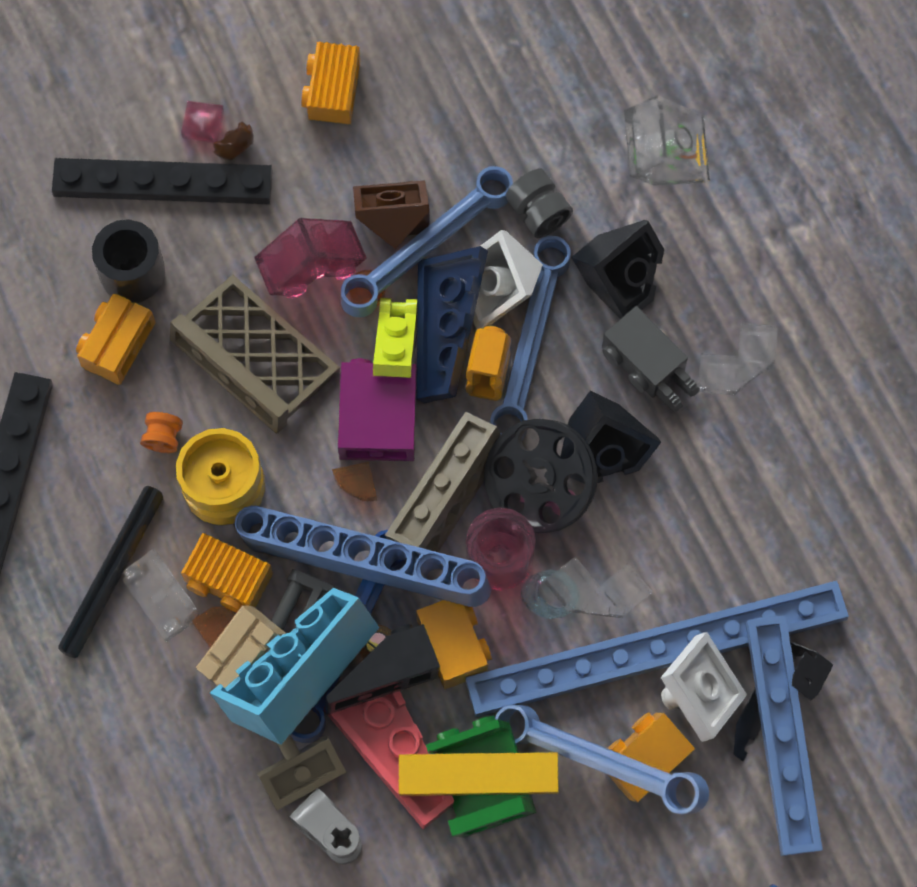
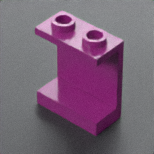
[338,358,417,461]

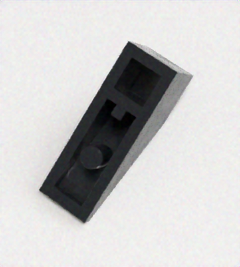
[324,624,440,715]

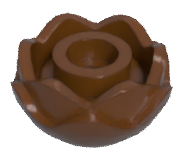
[213,122,254,161]

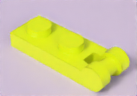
[373,298,417,378]

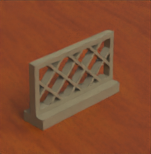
[170,275,340,434]

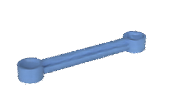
[341,166,513,318]
[490,236,571,440]
[495,705,709,814]

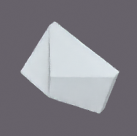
[473,230,543,330]

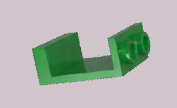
[426,716,537,838]

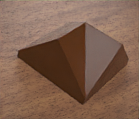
[353,180,430,249]

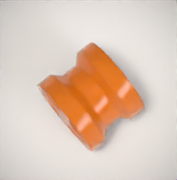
[140,412,183,453]

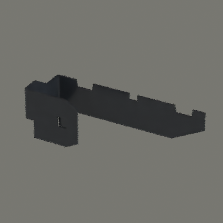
[733,642,833,761]

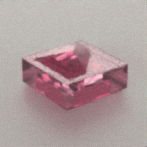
[181,101,224,142]

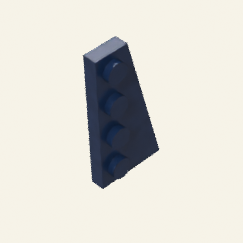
[416,246,488,403]

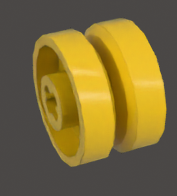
[176,428,265,525]

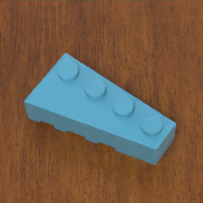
[210,588,379,745]

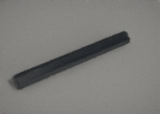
[58,486,163,658]

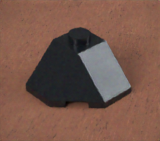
[571,220,664,319]
[560,390,661,484]

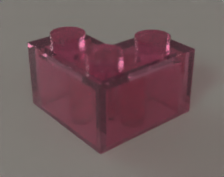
[254,218,367,298]

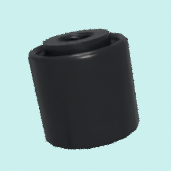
[92,219,165,303]

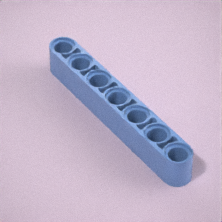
[234,506,491,607]

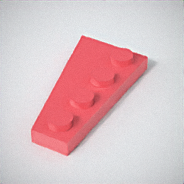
[324,691,455,830]

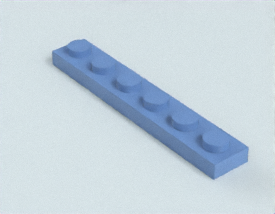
[745,615,823,856]

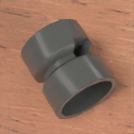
[506,168,573,238]

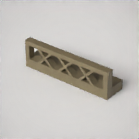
[385,412,501,552]

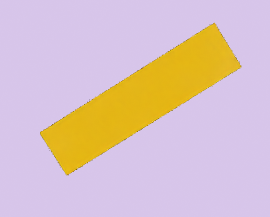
[399,752,559,796]

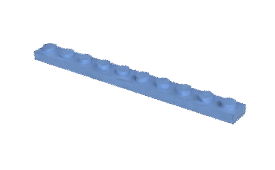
[465,581,849,717]

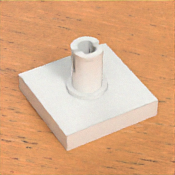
[661,632,747,742]

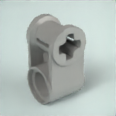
[289,788,362,864]

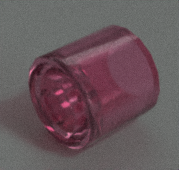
[466,507,536,591]

